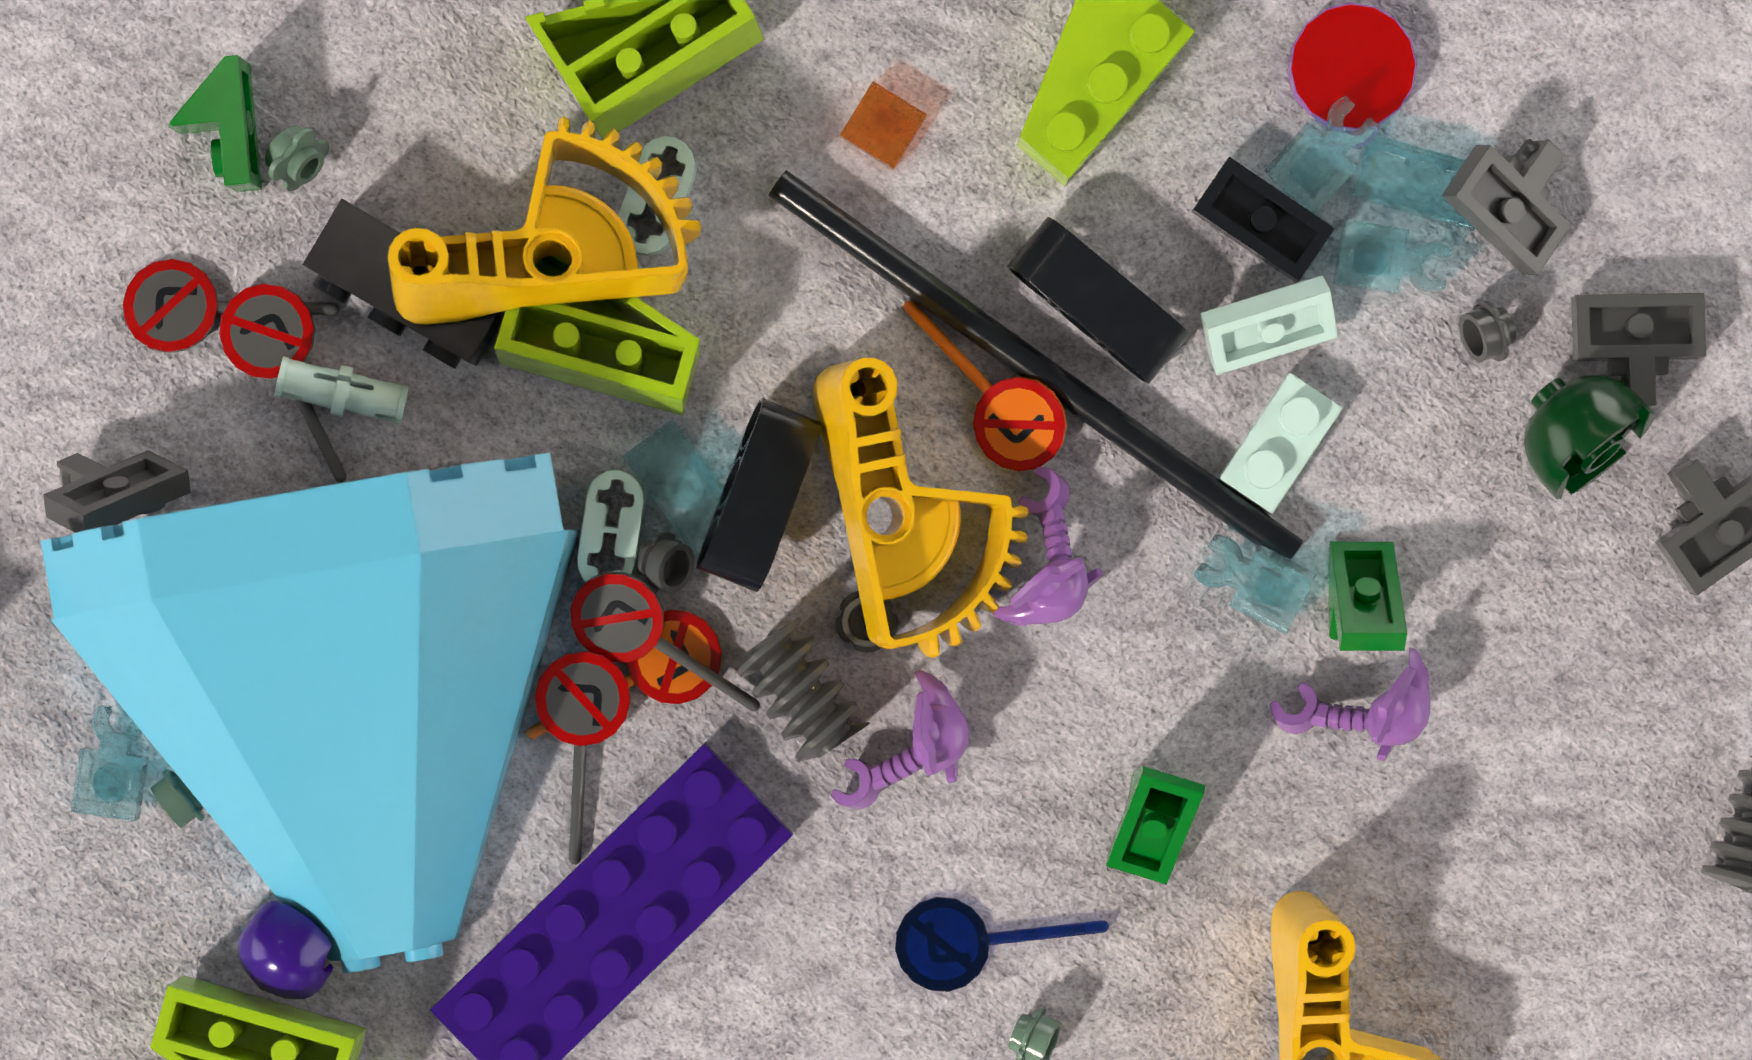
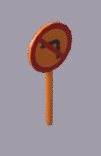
[903,300,1067,472]
[526,610,722,739]

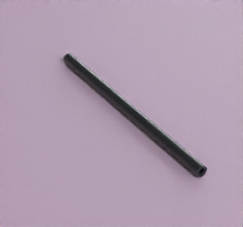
[768,170,1303,566]

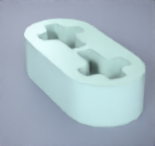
[618,136,697,256]
[577,470,646,582]

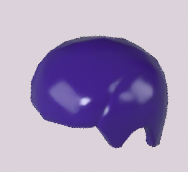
[238,901,333,1000]

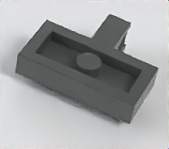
[1441,139,1572,276]
[1571,293,1706,408]
[43,450,191,533]
[1655,459,1752,595]

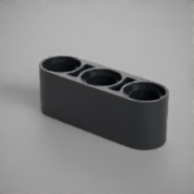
[1007,217,1189,384]
[696,398,822,592]

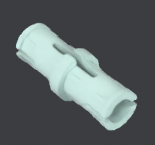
[274,356,409,425]

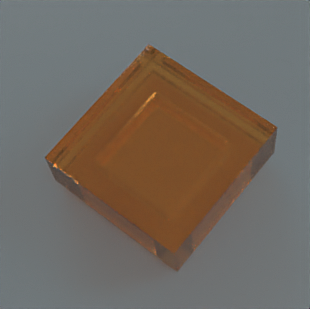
[840,81,927,171]

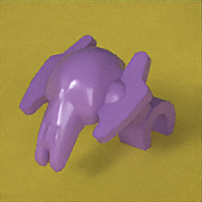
[993,467,1103,626]
[1270,648,1430,761]
[831,670,969,809]

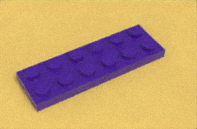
[430,742,793,1060]

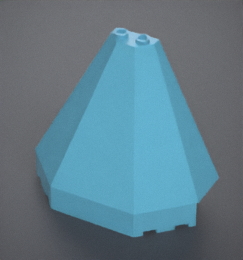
[41,453,580,973]

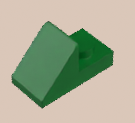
[168,55,262,192]
[1328,541,1407,651]
[1106,766,1205,885]

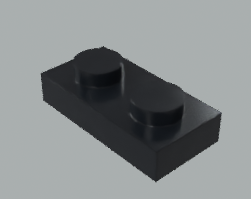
[1191,157,1335,283]

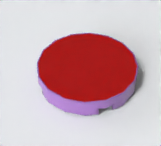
[1287,3,1417,133]

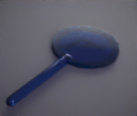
[895,897,1109,992]

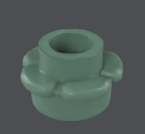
[150,769,205,828]
[1008,1008,1062,1060]

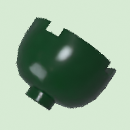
[1523,375,1655,499]

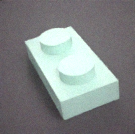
[1200,275,1338,375]
[1217,373,1343,514]

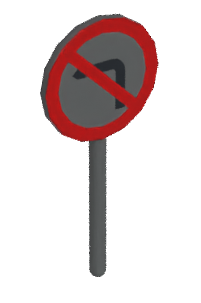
[123,259,339,354]
[219,284,347,483]
[570,572,760,711]
[535,651,630,865]

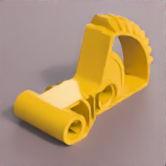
[388,116,701,325]
[813,358,1029,658]
[1271,890,1442,1060]

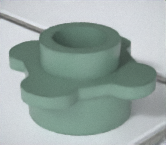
[265,126,330,191]

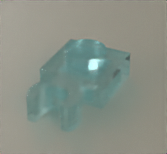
[1264,96,1380,215]
[1333,219,1452,294]
[1194,534,1317,634]
[71,705,149,821]

